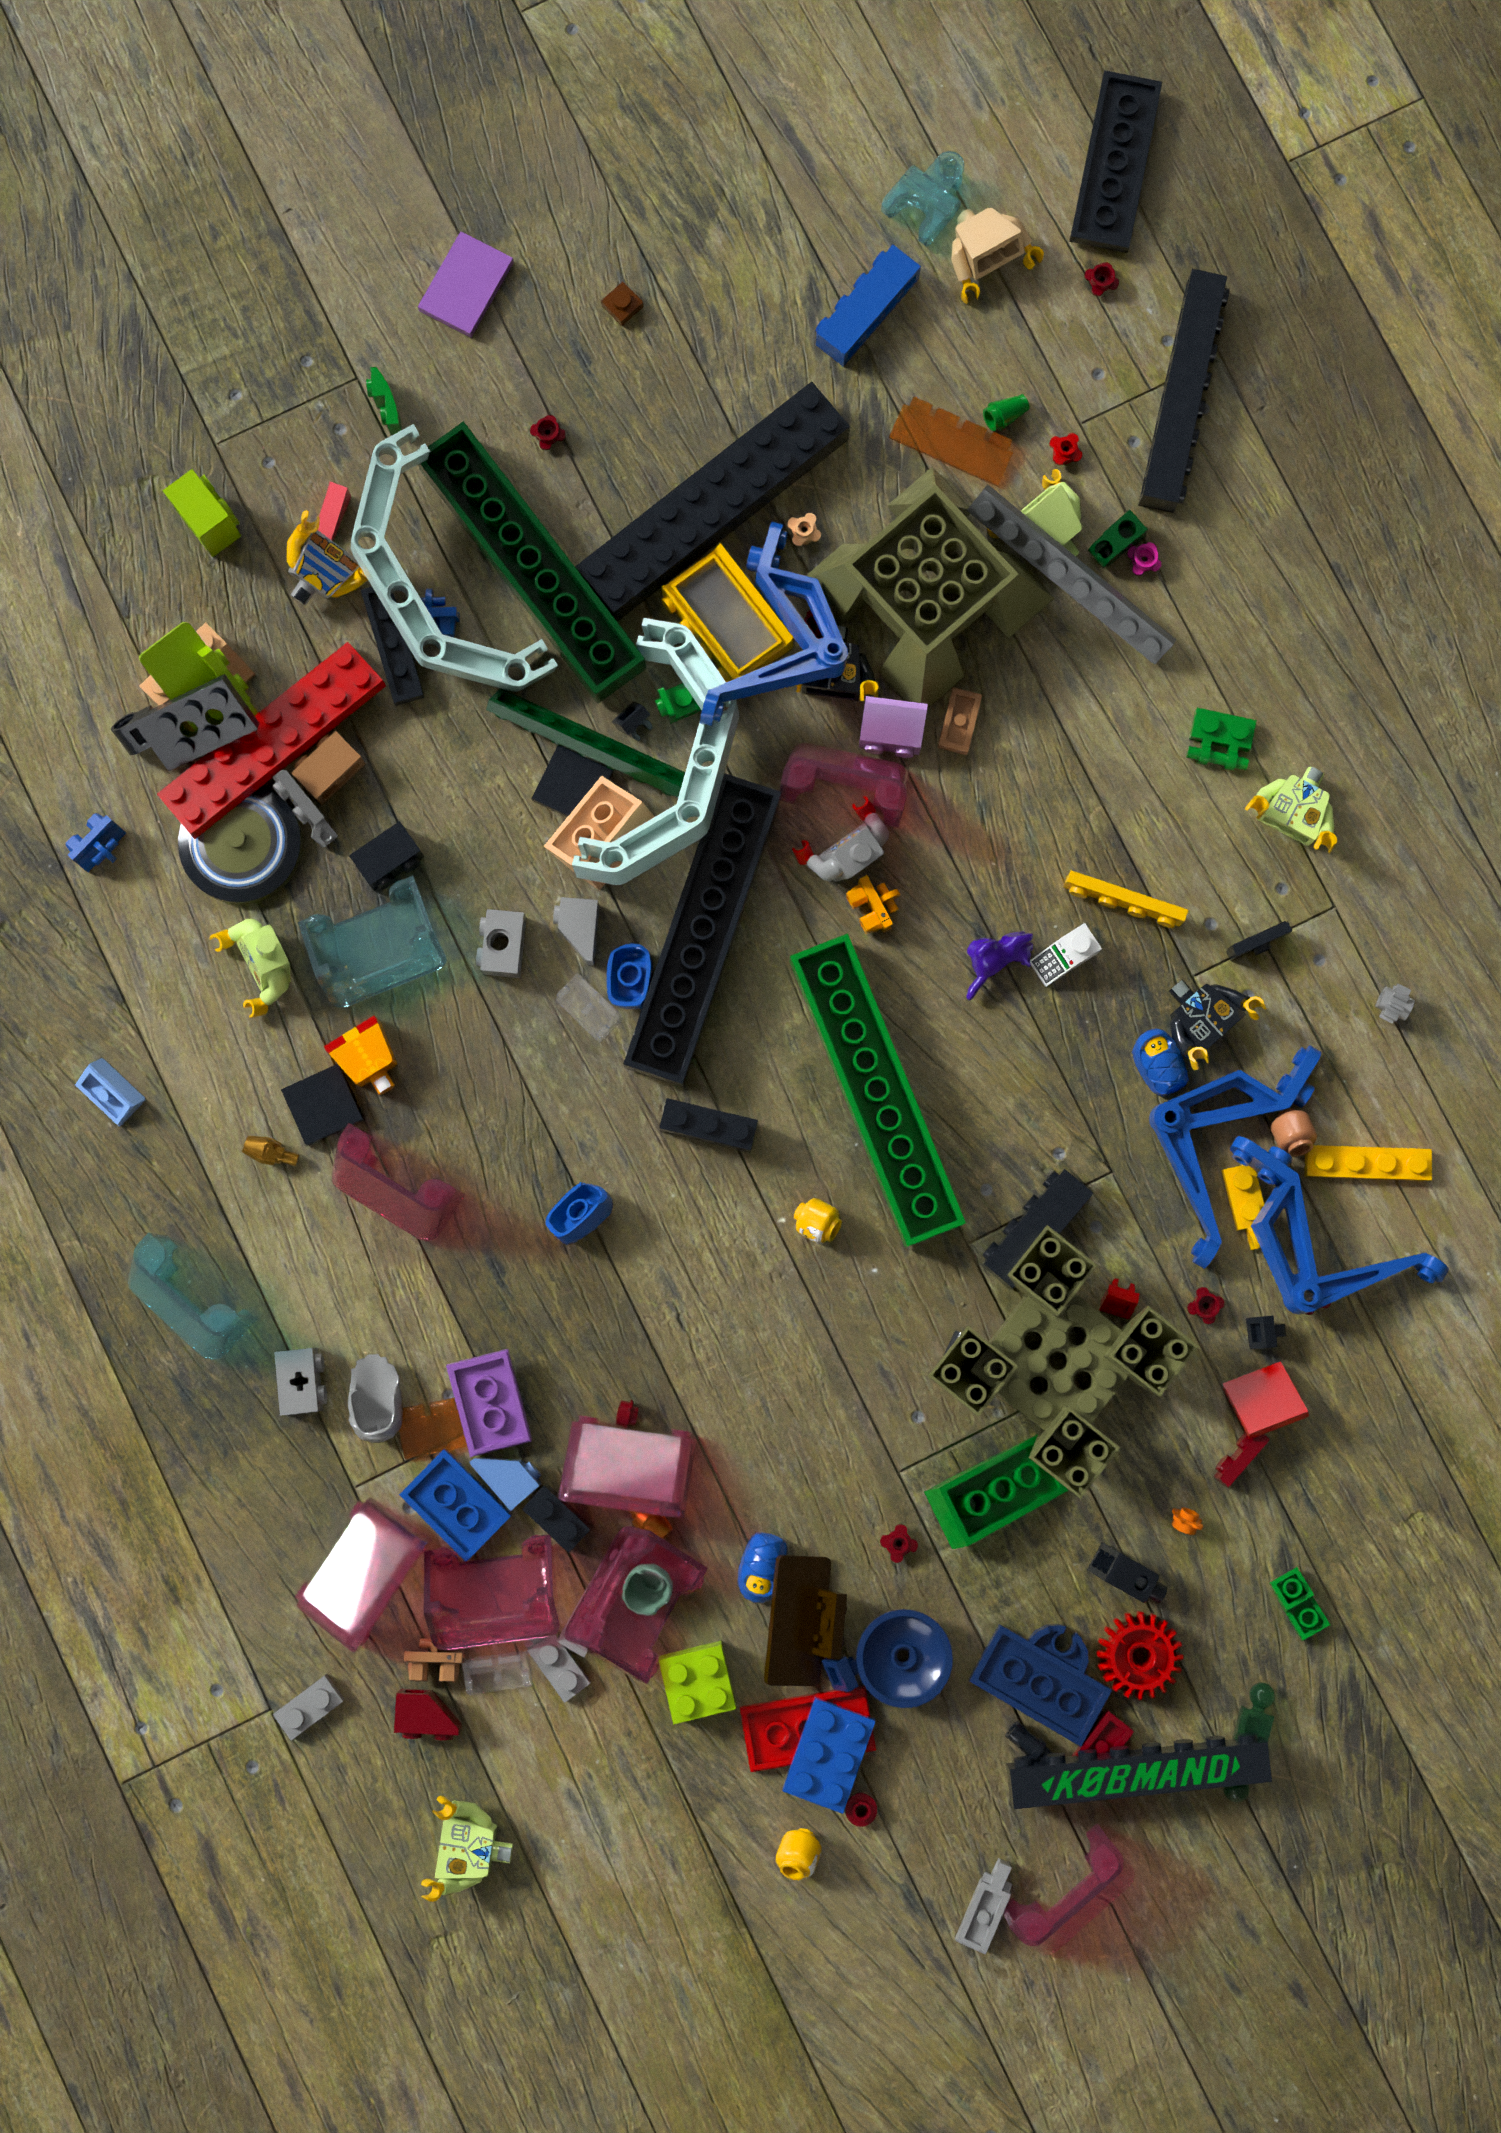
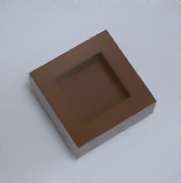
[601,281,644,326]

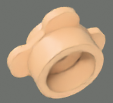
[787,513,821,546]

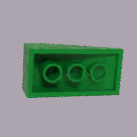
[924,1434,1068,1549]

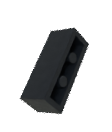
[659,1098,758,1153]

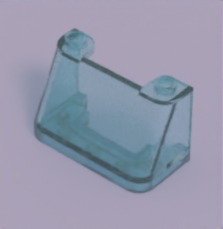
[298,876,447,1007]
[127,1232,257,1360]

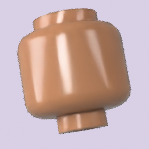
[1271,1108,1317,1157]

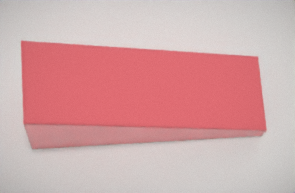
[318,481,352,541]

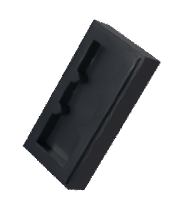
[1226,921,1292,961]

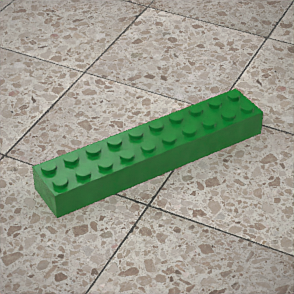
[789,933,966,1248]

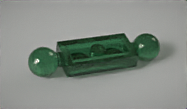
[1223,1682,1275,1803]

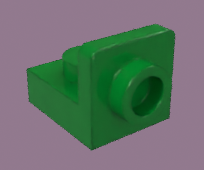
[655,683,702,724]

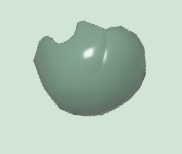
[622,1563,673,1616]

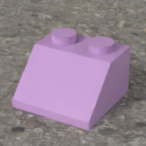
[859,696,928,758]

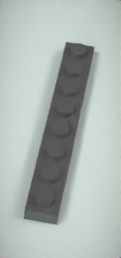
[967,484,1176,665]

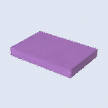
[418,231,514,338]
[446,1349,532,1457]

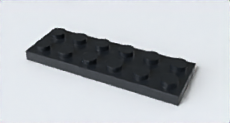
[1069,70,1162,253]

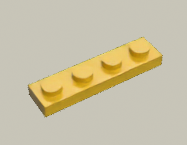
[1063,870,1188,928]
[1305,1145,1432,1181]

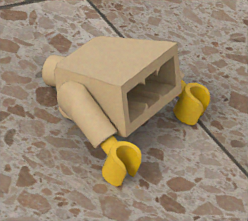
[951,208,1044,304]

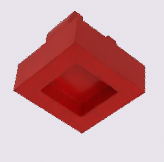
[1099,1278,1140,1320]

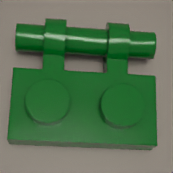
[1186,707,1257,771]

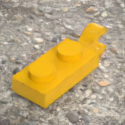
[1221,1165,1264,1250]

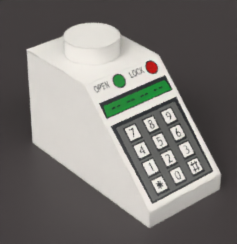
[1030,923,1102,987]

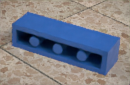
[815,244,921,367]

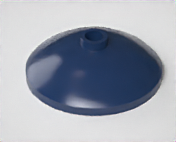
[856,1609,953,1708]

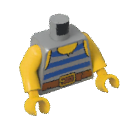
[286,510,368,606]

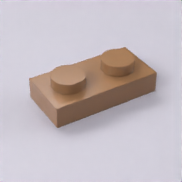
[937,687,982,755]

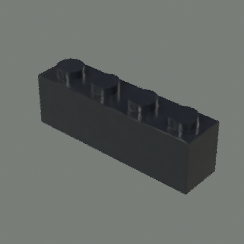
[981,1169,1094,1289]

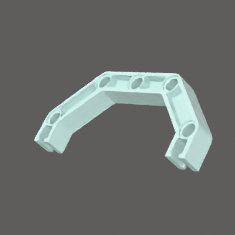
[351,424,558,692]
[572,618,739,885]

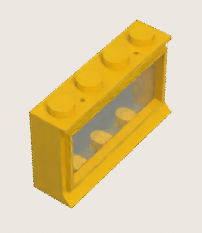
[661,543,794,682]

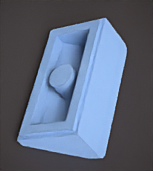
[75,1058,145,1127]

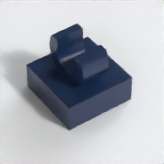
[822,1656,859,1692]

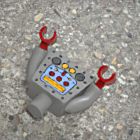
[792,796,889,882]

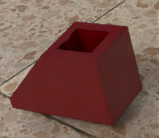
[394,1689,462,1740]

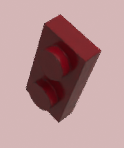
[1213,1432,1270,1487]
[1072,1710,1134,1756]

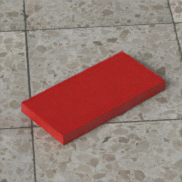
[740,1685,876,1772]

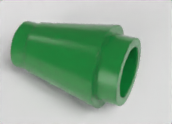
[983,394,1030,431]

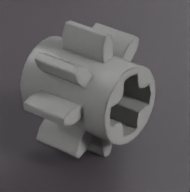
[1375,984,1415,1024]

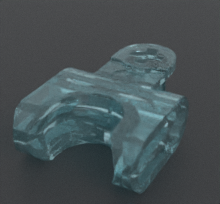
[881,151,964,246]

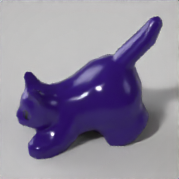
[966,931,1033,1001]

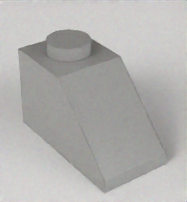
[553,897,600,966]

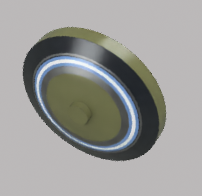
[178,786,303,904]

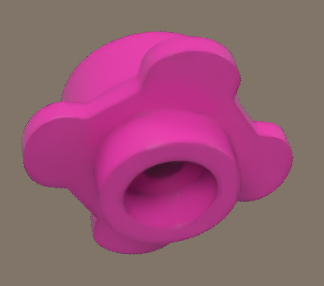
[1127,542,1161,576]

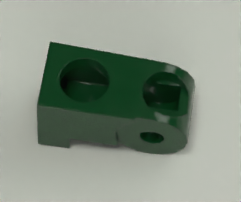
[1088,509,1148,569]

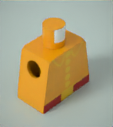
[324,1015,397,1095]

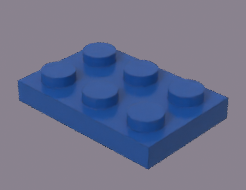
[399,1448,512,1562]
[782,1697,875,1814]

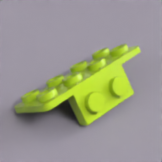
[139,622,258,731]

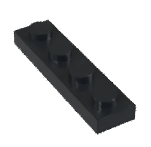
[361,586,425,706]

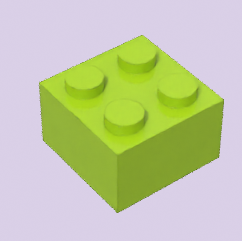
[162,469,241,557]
[658,1640,736,1725]

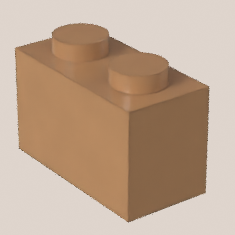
[291,731,366,805]

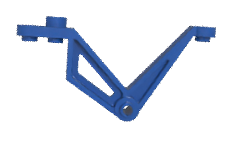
[700,522,848,726]
[1149,1045,1322,1269]
[1230,1136,1449,1315]

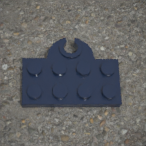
[968,1624,1112,1747]

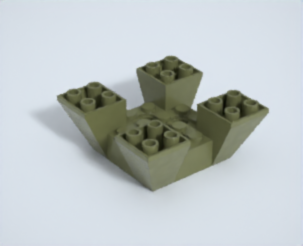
[806,467,1054,710]
[928,1225,1200,1499]

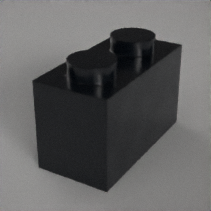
[349,821,425,891]
[522,1484,593,1553]

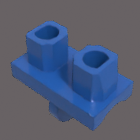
[421,588,460,637]
[66,813,126,872]

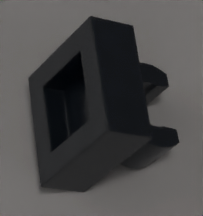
[611,701,653,741]
[1246,1315,1287,1349]

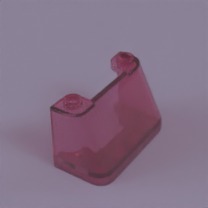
[780,743,909,827]
[331,1123,465,1241]
[558,1415,697,1518]
[295,1498,433,1653]
[564,1526,708,1684]
[424,1534,560,1650]
[1003,1823,1135,1955]

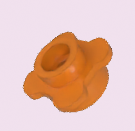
[1172,1507,1203,1535]

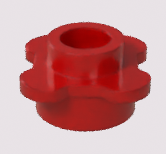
[1049,433,1082,465]

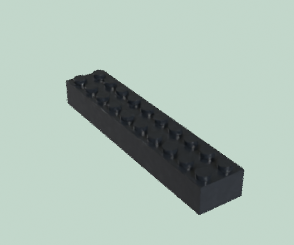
[575,381,850,622]
[623,773,782,1088]

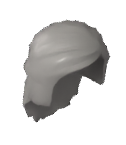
[348,1354,403,1443]

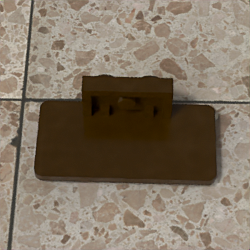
[764,1555,847,1686]

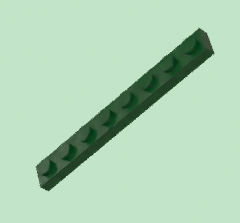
[486,688,685,798]

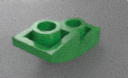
[366,367,402,436]
[1269,1567,1330,1641]

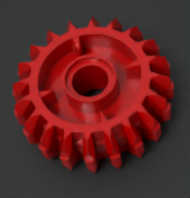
[1096,1611,1184,1700]

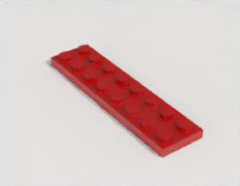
[157,642,386,839]

